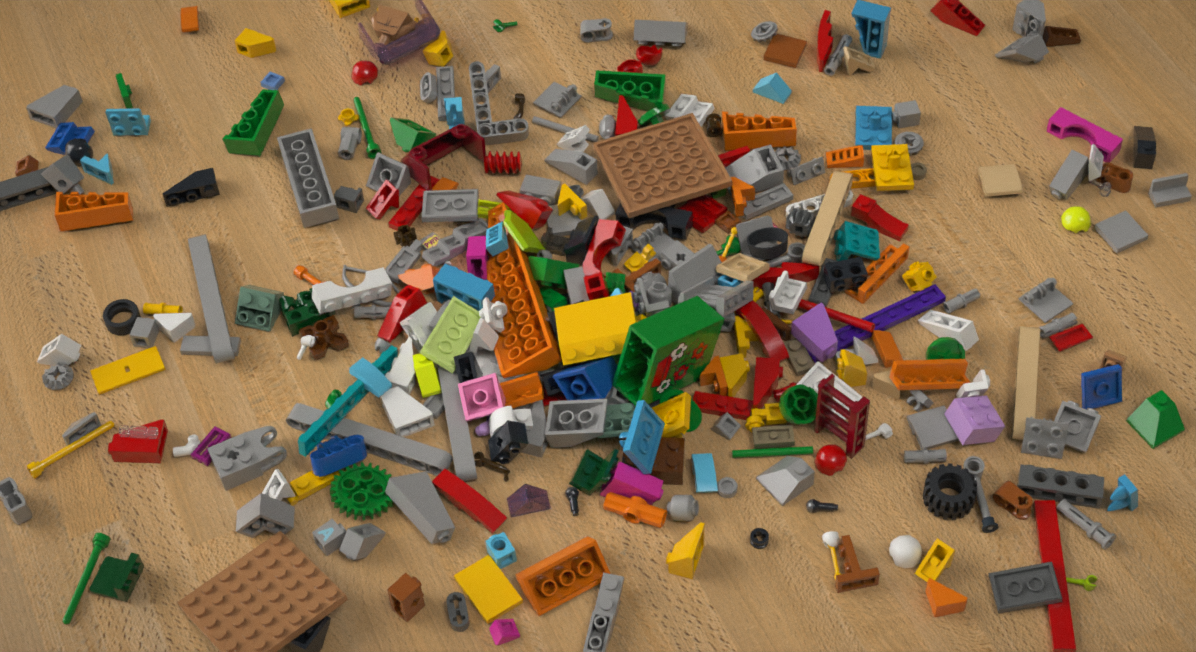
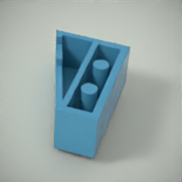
[851,0,891,59]
[433,264,495,311]

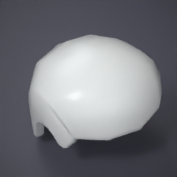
[889,535,922,568]

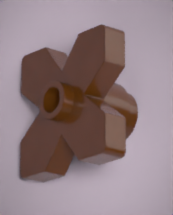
[299,315,349,360]

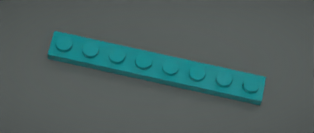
[298,345,398,457]

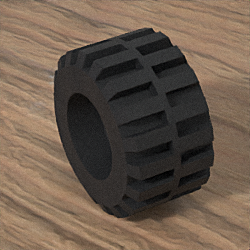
[923,463,977,520]

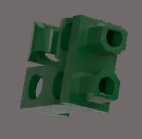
[279,288,336,337]

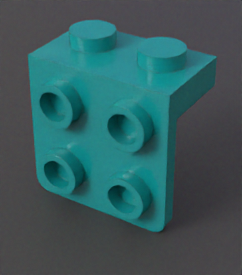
[834,221,880,261]

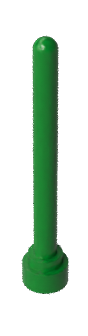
[353,97,382,159]
[62,533,111,625]

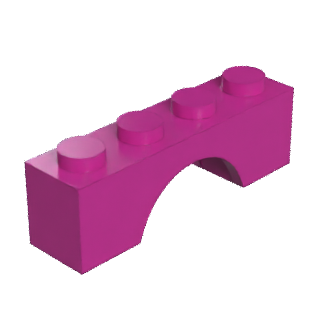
[1046,107,1123,162]

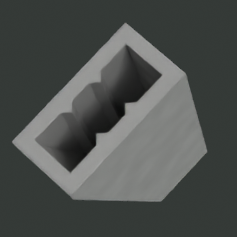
[385,471,455,544]

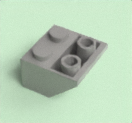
[1012,0,1046,37]

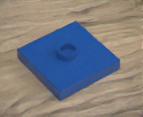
[1081,364,1122,410]

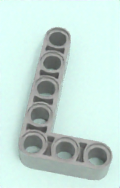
[469,61,529,145]

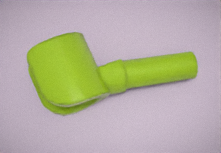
[1066,575,1098,591]

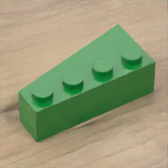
[594,70,666,111]
[222,89,284,156]

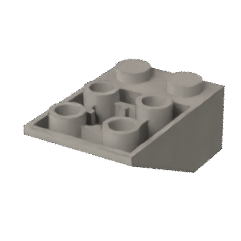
[725,145,784,197]

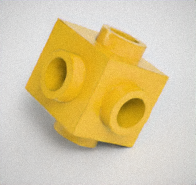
[902,261,937,291]

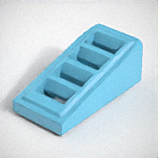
[486,221,509,256]

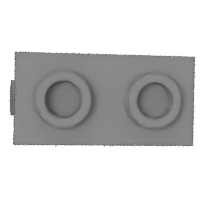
[787,156,826,185]

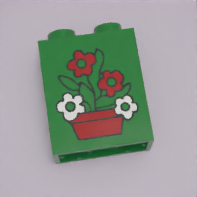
[612,296,725,406]

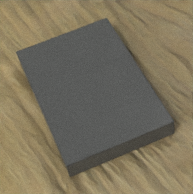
[988,562,1062,614]

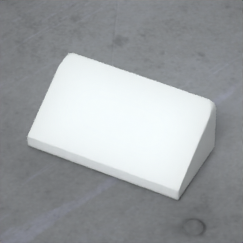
[1088,144,1104,181]

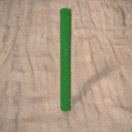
[732,446,813,458]

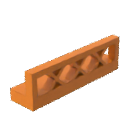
[845,243,910,304]
[889,359,971,390]
[471,372,544,421]

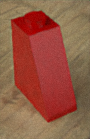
[108,419,169,464]

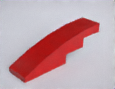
[817,10,834,72]
[751,262,820,289]
[432,469,507,534]

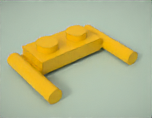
[286,470,339,506]

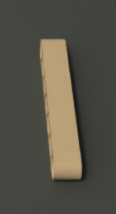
[802,171,853,266]
[1012,326,1040,440]

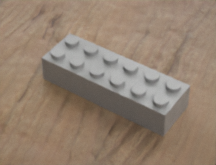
[277,128,339,228]

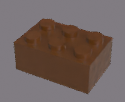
[622,437,685,485]

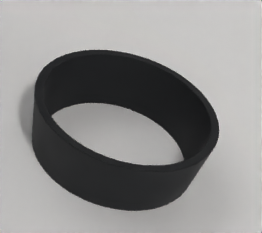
[747,227,788,259]

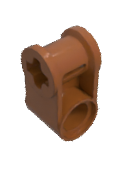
[1095,162,1133,193]
[992,481,1033,520]

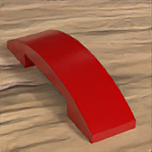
[735,300,789,362]

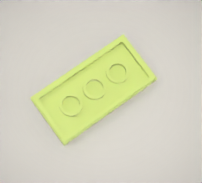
[419,296,481,373]

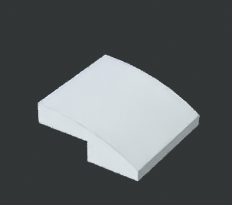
[665,94,715,127]

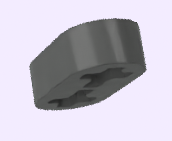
[446,592,470,632]

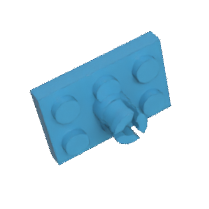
[855,106,892,150]
[619,400,665,474]

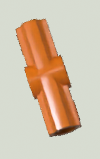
[603,492,667,528]

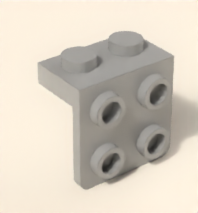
[736,215,779,261]
[633,278,670,317]

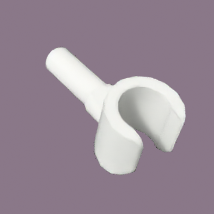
[297,335,315,360]
[865,423,893,440]

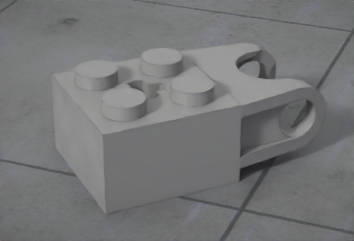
[207,426,287,491]

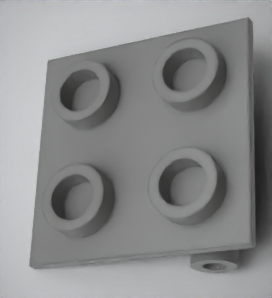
[533,82,582,117]
[628,223,675,262]
[1018,277,1073,323]
[1021,416,1069,459]

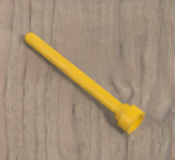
[26,421,115,479]

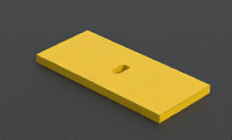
[90,346,166,395]

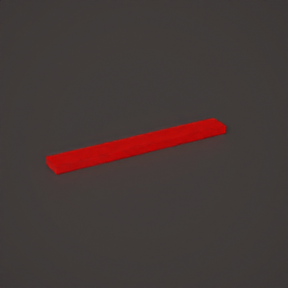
[1033,500,1076,652]

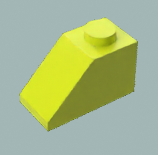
[412,353,442,398]

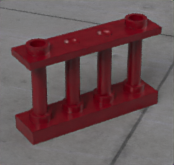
[814,374,870,459]

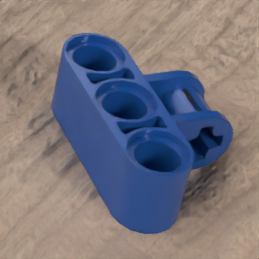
[310,434,367,477]

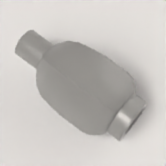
[599,115,616,140]

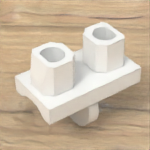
[479,297,508,333]

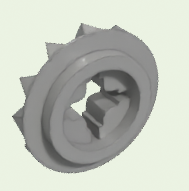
[751,21,778,42]
[895,132,924,156]
[775,146,801,170]
[42,362,74,390]

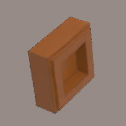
[715,210,741,234]

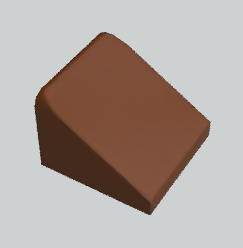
[15,155,39,176]

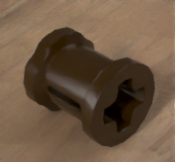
[706,113,722,137]

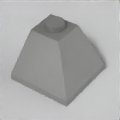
[995,34,1049,63]
[756,456,815,506]

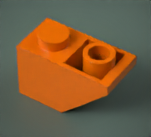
[398,264,440,295]

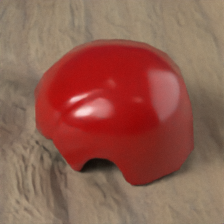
[636,45,663,66]
[617,59,643,73]
[351,60,378,86]
[814,444,847,476]

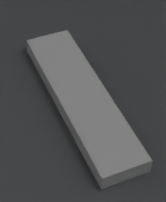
[436,66,455,121]

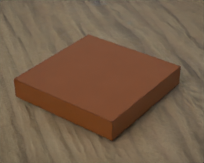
[763,33,807,68]

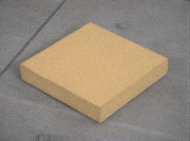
[716,253,770,282]

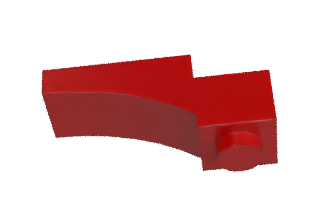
[851,194,909,241]

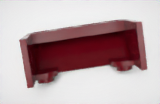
[400,124,486,191]

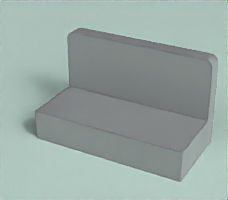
[1149,173,1192,208]

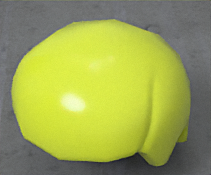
[1061,206,1091,234]

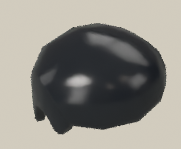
[65,138,93,167]

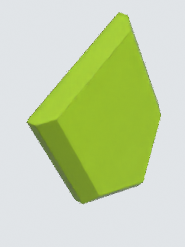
[503,210,545,253]

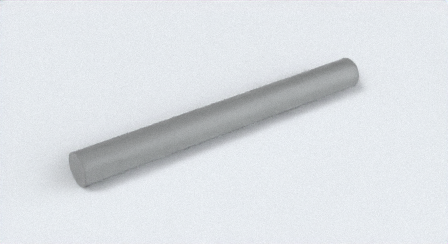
[532,116,599,142]

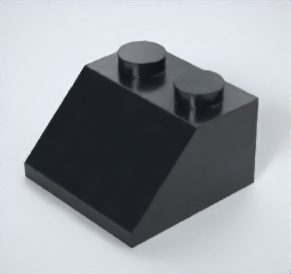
[564,215,599,266]

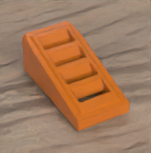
[826,145,864,168]

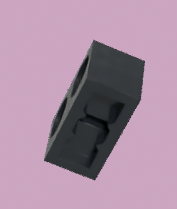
[823,257,868,293]

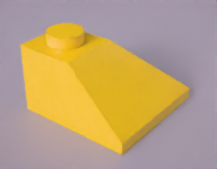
[666,522,705,580]

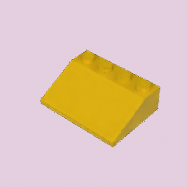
[554,292,637,366]

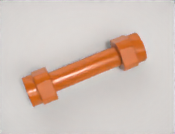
[294,265,327,285]

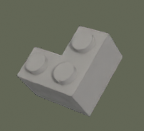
[236,493,295,538]

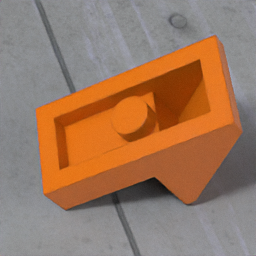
[730,177,755,217]
[700,355,728,396]

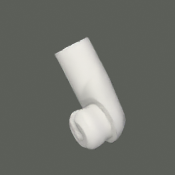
[173,434,200,457]

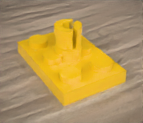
[871,144,914,191]
[652,392,691,438]

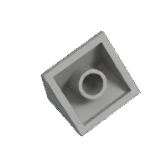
[366,152,411,196]

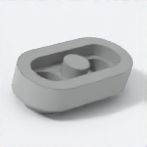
[420,72,437,103]

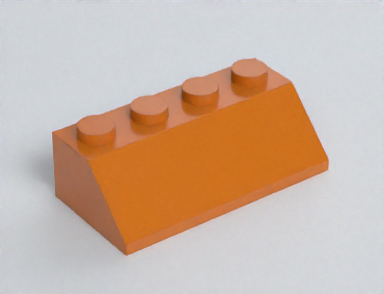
[515,536,611,616]

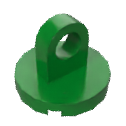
[638,103,671,127]
[926,337,965,360]

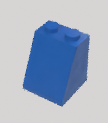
[553,356,618,400]

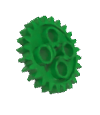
[330,462,393,521]

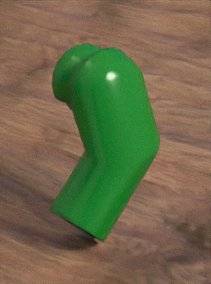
[325,389,342,409]

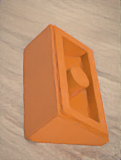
[872,330,903,368]

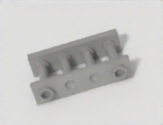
[678,277,753,317]

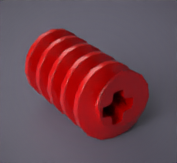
[484,151,522,174]

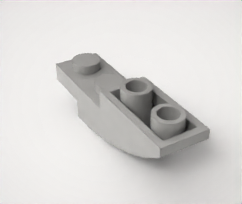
[583,573,625,652]

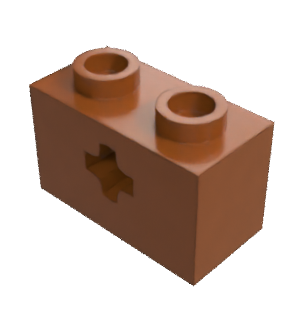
[387,573,425,622]

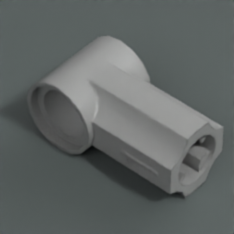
[338,127,362,160]

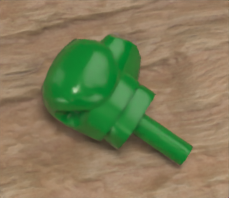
[716,235,741,257]

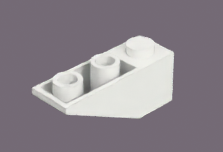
[385,337,416,395]

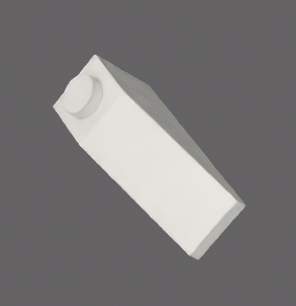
[918,310,979,351]

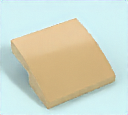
[978,164,1022,196]

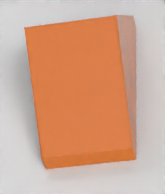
[925,578,968,617]

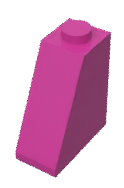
[466,236,488,280]
[600,461,664,505]

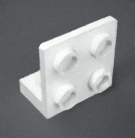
[400,302,437,352]

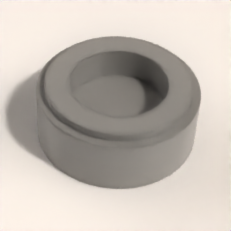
[717,477,738,498]

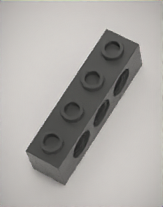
[1017,464,1104,509]

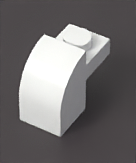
[489,406,533,437]

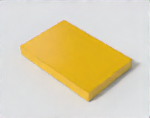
[454,555,523,625]

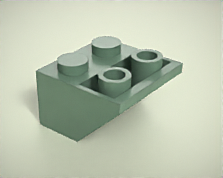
[235,285,284,331]
[598,403,636,438]

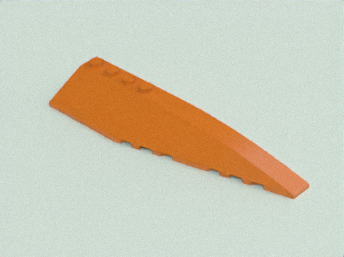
[487,202,562,378]

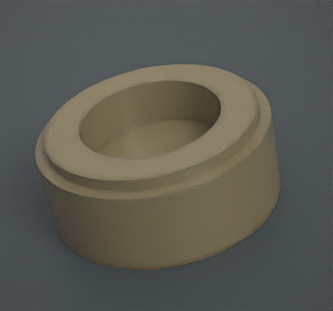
[911,163,927,180]

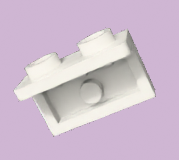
[769,271,807,314]
[956,370,990,398]

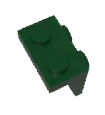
[569,448,619,496]
[90,552,144,602]

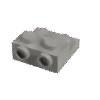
[1054,401,1101,454]

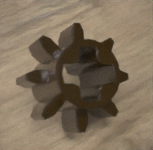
[394,225,417,247]

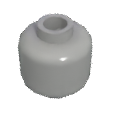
[647,282,672,306]
[667,495,699,521]

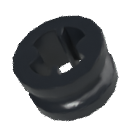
[750,528,769,549]

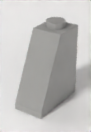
[26,85,83,129]
[1049,150,1089,200]

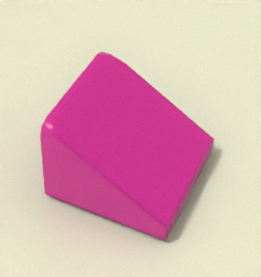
[489,619,520,645]

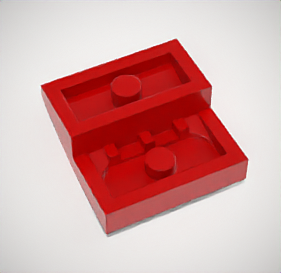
[678,194,728,233]

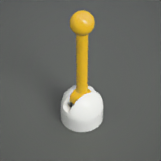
[822,531,841,580]

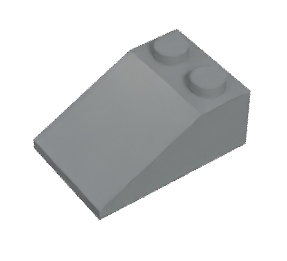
[545,399,608,448]

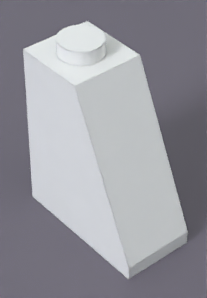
[380,386,435,437]

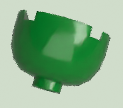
[779,384,818,425]

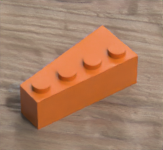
[722,111,797,150]
[55,192,133,232]

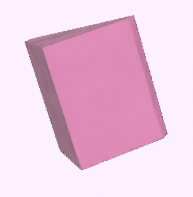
[458,373,505,422]

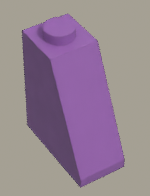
[791,303,838,362]

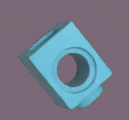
[485,532,517,569]

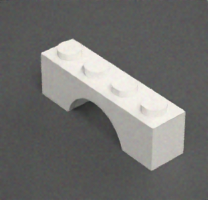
[312,267,392,314]

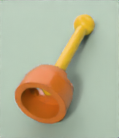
[719,227,737,262]

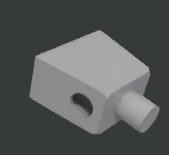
[41,154,84,195]

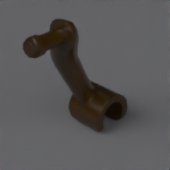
[513,93,525,119]
[474,451,510,482]

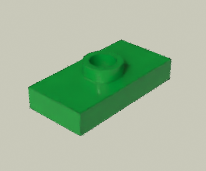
[115,73,133,109]
[539,285,567,312]

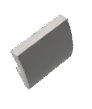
[906,406,959,450]

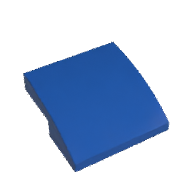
[45,122,95,155]

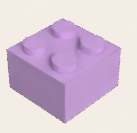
[944,395,1005,445]

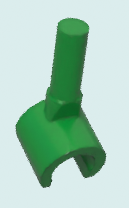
[493,19,518,32]

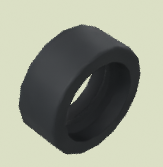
[103,299,141,335]

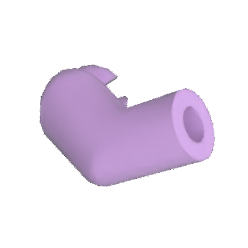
[475,415,490,437]

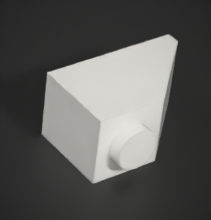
[37,334,81,366]

